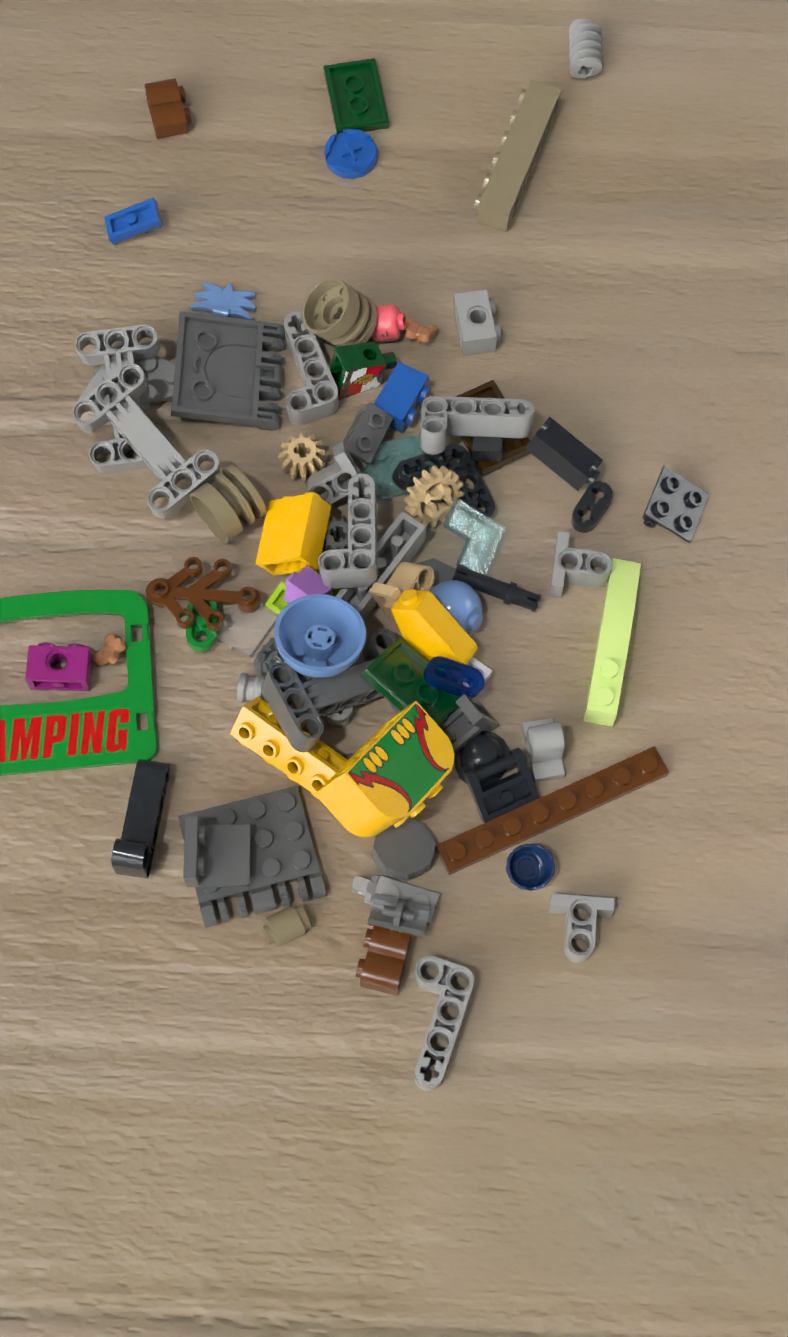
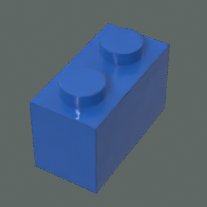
[374,362,431,434]

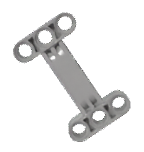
[75,324,173,474]
[73,363,220,519]

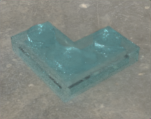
[443,499,505,575]

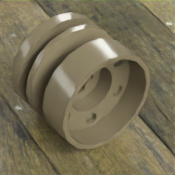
[302,277,378,347]
[189,465,267,543]

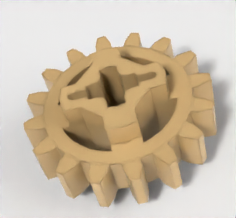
[403,466,464,527]

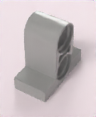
[306,441,365,504]
[549,531,612,598]
[522,718,565,783]
[548,893,615,963]

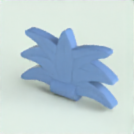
[190,282,256,320]

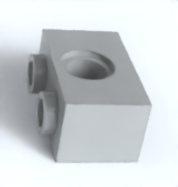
[453,289,501,356]

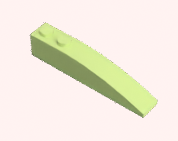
[583,558,641,727]

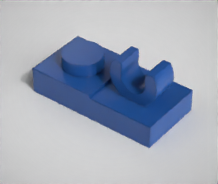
[104,197,162,245]

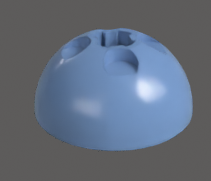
[274,594,366,678]

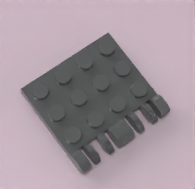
[171,311,285,431]
[178,786,327,928]

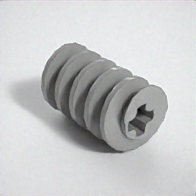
[569,18,603,79]

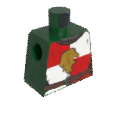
[330,341,397,400]

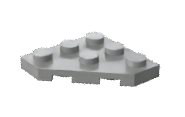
[76,341,175,416]

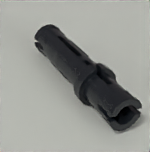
[452,564,541,612]

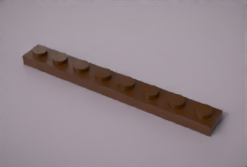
[436,746,669,875]

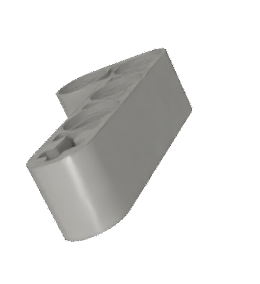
[283,311,339,426]
[420,396,535,455]
[318,474,378,588]
[414,956,474,1092]

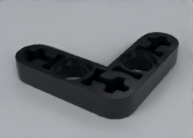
[392,444,495,523]

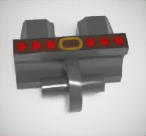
[367,893,430,938]

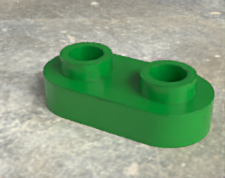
[186,601,218,652]

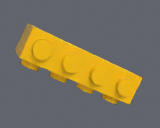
[230,697,347,799]

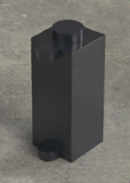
[525,417,603,491]

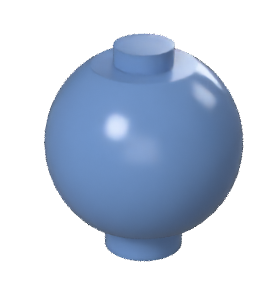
[430,580,483,635]

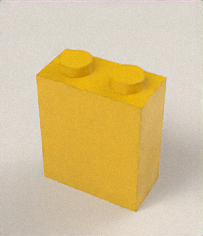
[255,492,331,576]

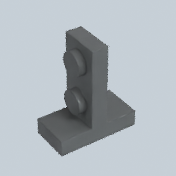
[439,694,499,754]

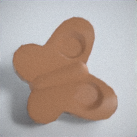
[405,319,438,344]
[92,633,127,666]

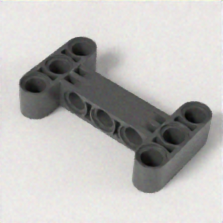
[261,628,401,753]

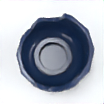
[506,843,555,891]

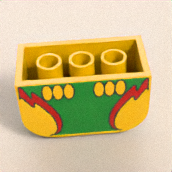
[315,701,454,838]

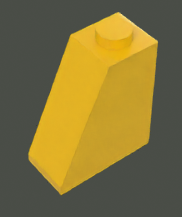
[391,589,478,667]

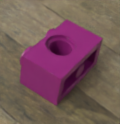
[25,642,93,691]

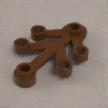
[146,557,261,631]

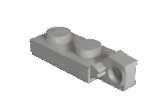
[351,875,440,926]

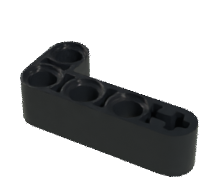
[111,759,170,879]

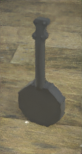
[343,753,436,881]

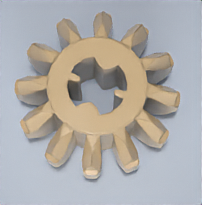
[278,431,327,482]

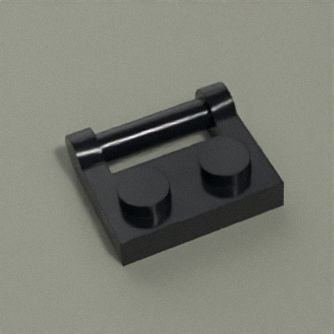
[463,747,540,823]

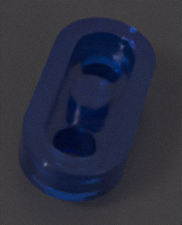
[424,656,485,698]

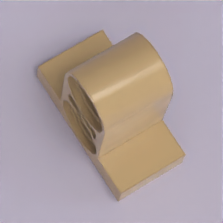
[369,561,435,628]

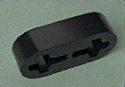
[571,481,612,533]

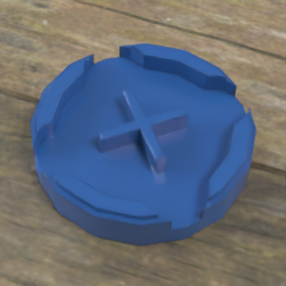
[324,129,378,179]

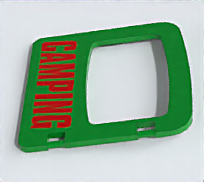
[0,590,157,776]

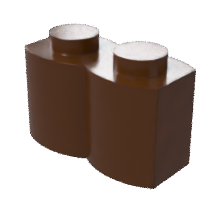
[144,78,192,139]
[356,927,412,996]

